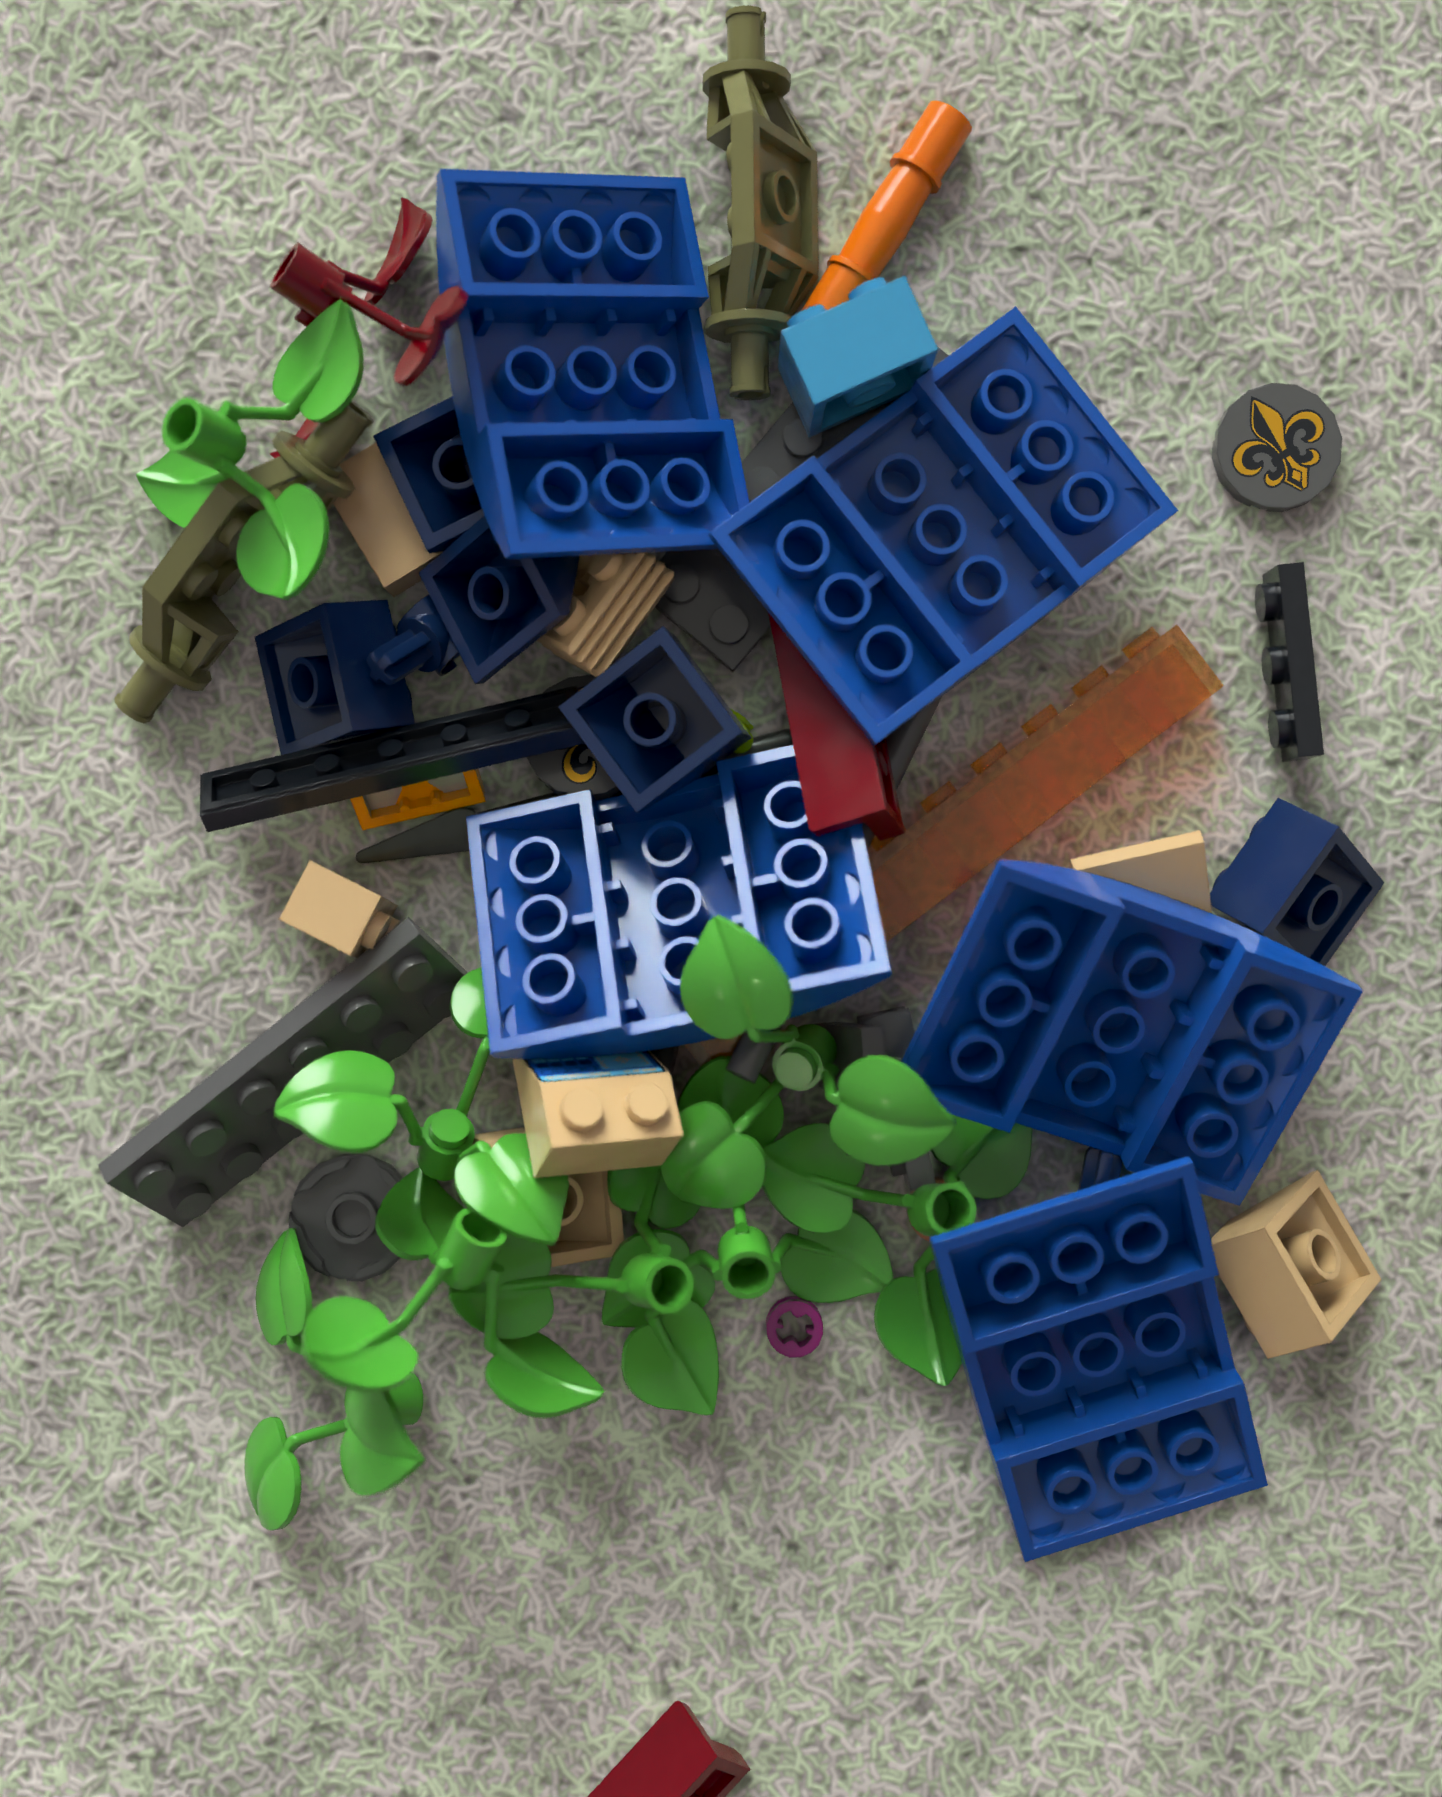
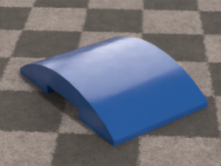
[436,169,749,559]
[709,306,1178,746]
[466,745,892,1059]
[901,860,1363,1206]
[930,1156,1268,1562]

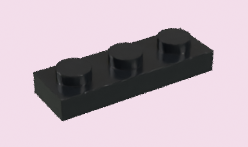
[1255,562,1324,762]

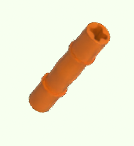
[801,100,972,311]

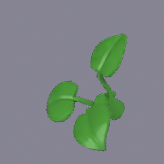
[136,300,364,601]
[660,915,956,1209]
[274,967,569,1246]
[601,1056,894,1328]
[762,1114,1033,1386]
[448,1166,719,1416]
[301,1167,605,1418]
[244,1228,425,1531]

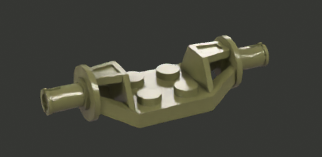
[702,5,819,400]
[114,401,373,723]

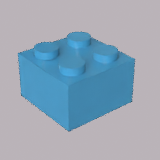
[778,276,938,438]

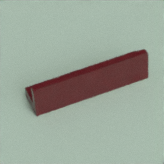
[768,612,905,841]
[587,1701,751,1797]

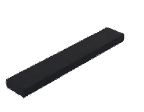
[200,686,584,833]

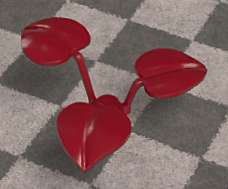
[270,197,468,458]

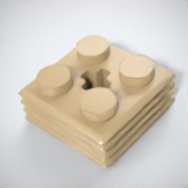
[537,552,674,677]

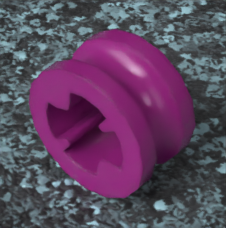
[766,1296,823,1358]

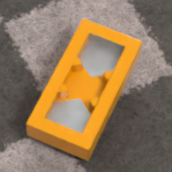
[350,769,486,831]

